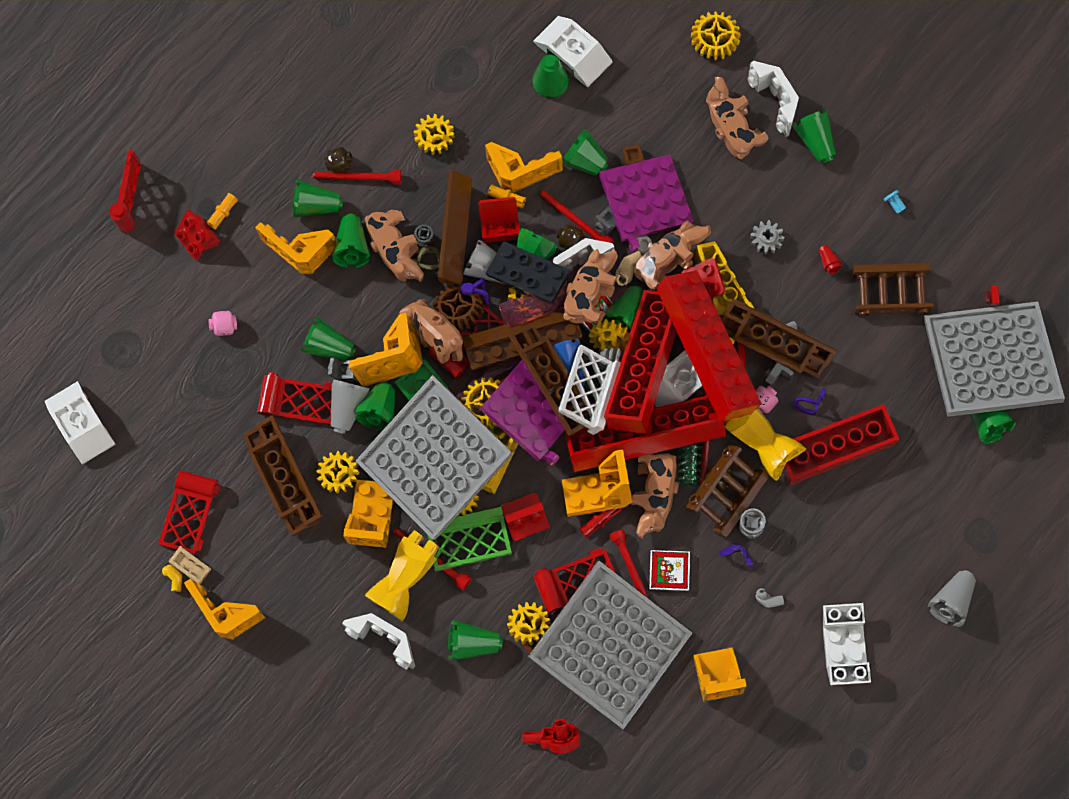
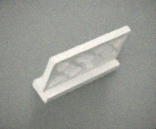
[558,345,621,435]

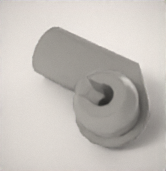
[755,588,784,608]

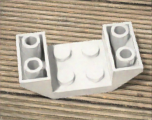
[533,16,612,88]
[748,61,799,137]
[553,238,614,297]
[655,350,703,408]
[45,381,116,465]
[823,603,871,685]
[342,613,415,670]

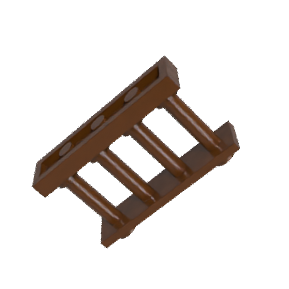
[852,263,933,317]
[685,445,770,537]

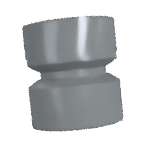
[739,508,766,539]

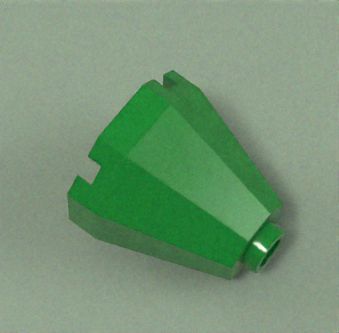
[562,129,608,176]
[517,228,558,260]
[355,383,395,432]

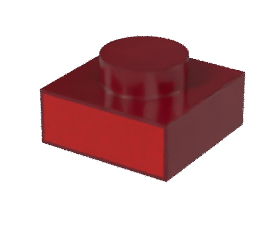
[985,285,1000,307]

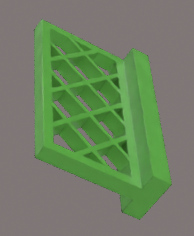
[427,507,512,571]

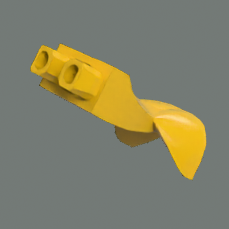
[724,408,806,481]
[365,530,439,622]

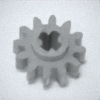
[750,220,784,255]

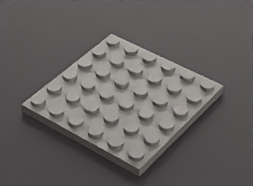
[924,302,1065,417]
[356,375,514,540]
[528,561,692,729]

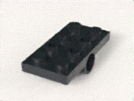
[486,242,571,305]

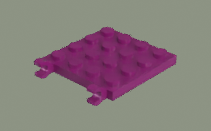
[599,154,693,253]
[480,360,590,466]

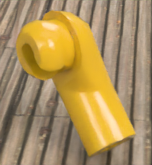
[162,565,182,592]

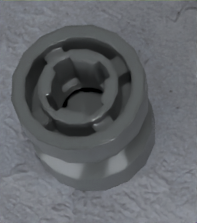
[415,225,434,248]

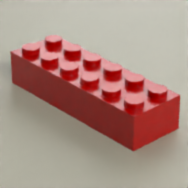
[783,404,899,486]

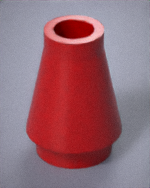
[818,245,842,274]

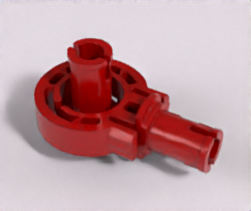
[522,719,580,754]

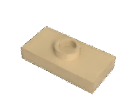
[168,546,212,585]

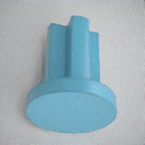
[884,190,906,214]

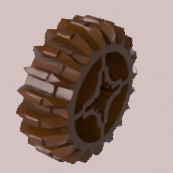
[433,284,484,332]

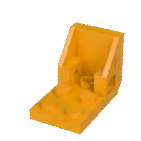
[485,142,563,193]
[255,222,336,274]
[348,313,423,387]
[562,450,632,517]
[344,480,393,548]
[184,578,265,640]
[693,647,747,702]

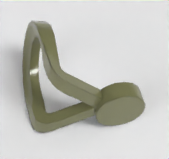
[412,247,441,270]

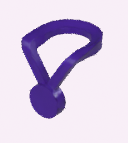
[461,278,489,306]
[794,388,826,416]
[719,544,753,568]

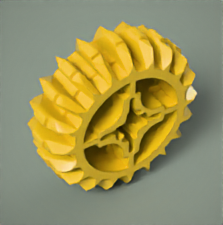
[691,11,741,61]
[461,378,501,429]

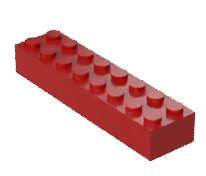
[656,270,762,422]
[604,290,677,434]
[565,396,726,472]

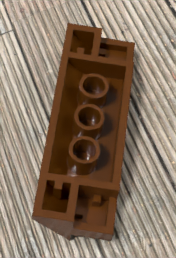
[438,170,473,288]
[721,298,836,378]
[462,308,583,371]
[508,324,590,436]
[243,415,323,536]

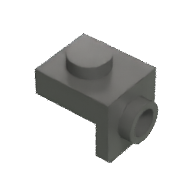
[593,206,616,236]
[328,357,357,381]
[764,362,794,388]

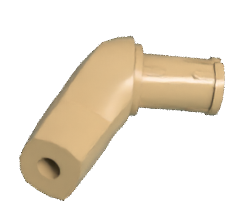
[615,251,642,286]

